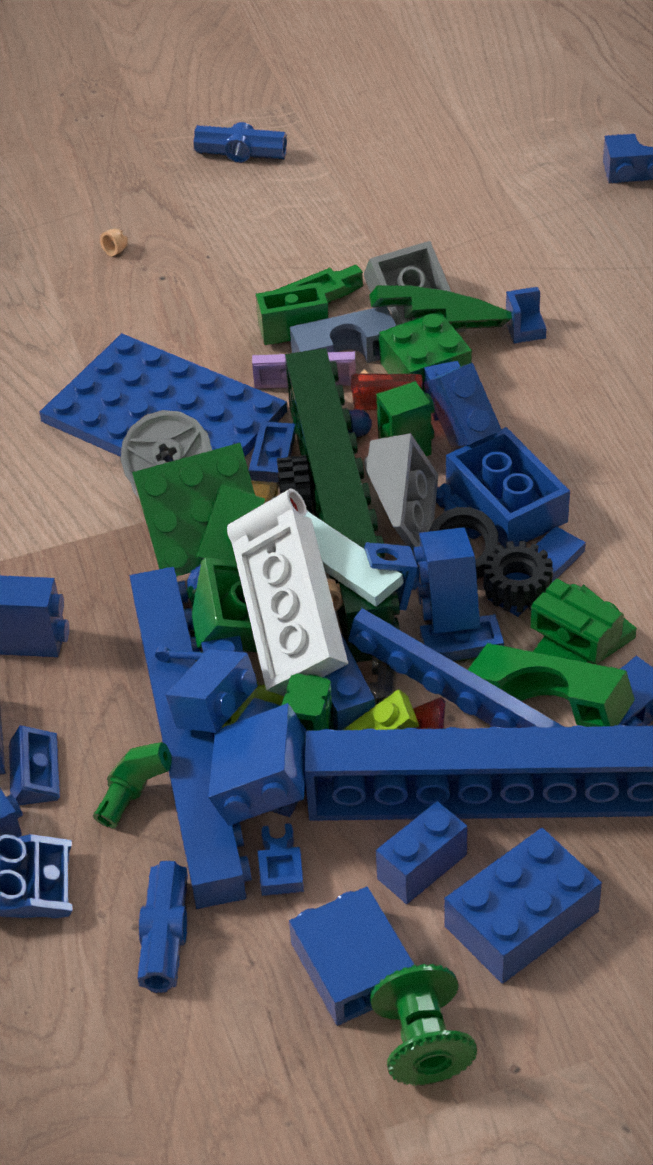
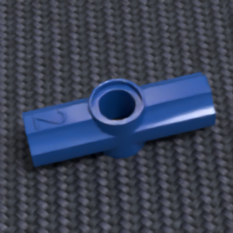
[193,122,287,162]
[137,861,188,993]

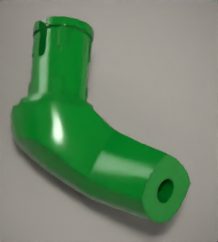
[93,742,172,829]

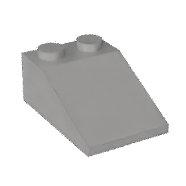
[363,241,466,333]
[364,433,438,555]

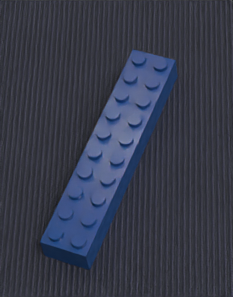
[305,725,653,821]

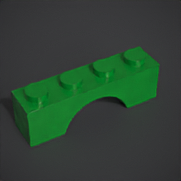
[468,643,635,727]

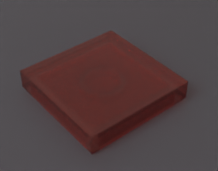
[351,373,423,410]

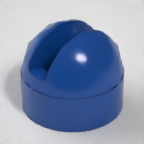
[348,409,372,437]

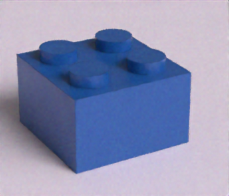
[413,528,480,633]

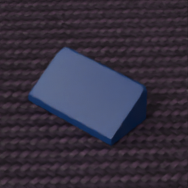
[9,725,60,805]

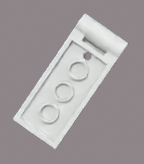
[227,489,348,696]

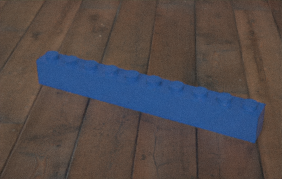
[129,567,252,909]

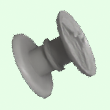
[120,410,212,498]

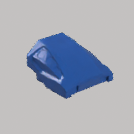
[0,834,73,919]

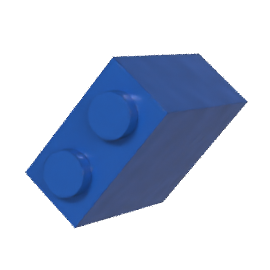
[423,363,502,447]
[0,575,69,657]
[208,703,306,826]
[289,886,414,1026]

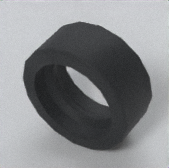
[429,507,498,579]

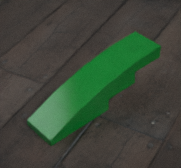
[370,285,512,330]

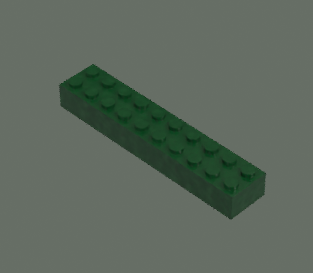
[285,348,400,663]

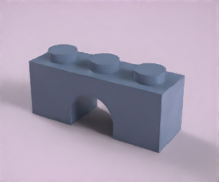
[290,307,396,363]

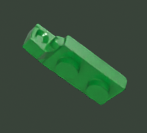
[276,264,364,303]

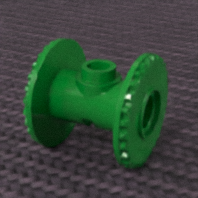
[370,964,477,1086]

